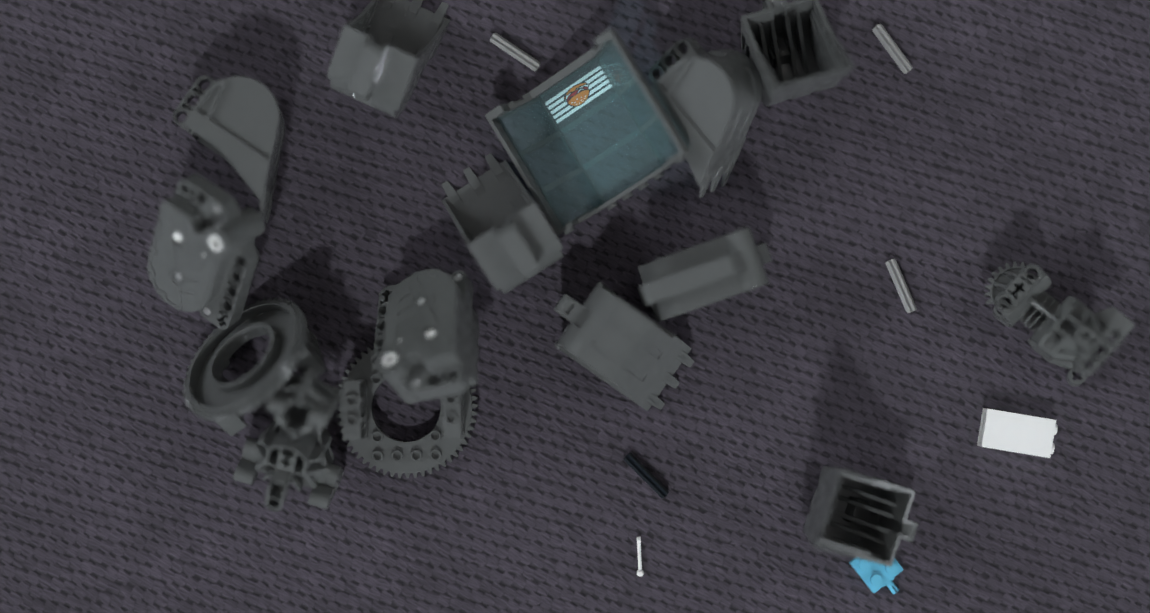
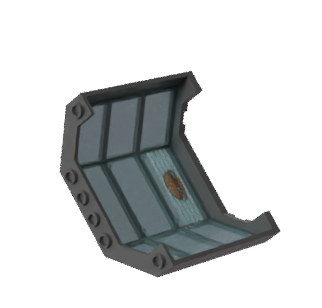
[485,29,690,235]

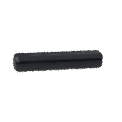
[624,453,669,498]

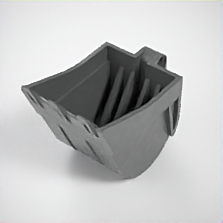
[327,0,451,118]
[741,0,854,107]
[649,37,762,198]
[173,75,285,223]
[442,153,564,294]
[553,282,694,411]
[802,465,919,567]

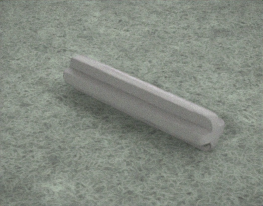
[872,24,913,74]
[490,33,540,71]
[886,259,917,313]

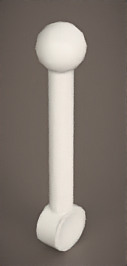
[636,536,644,577]

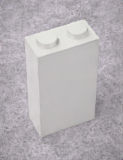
[977,408,1058,458]

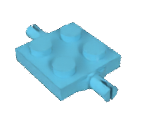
[849,557,904,594]

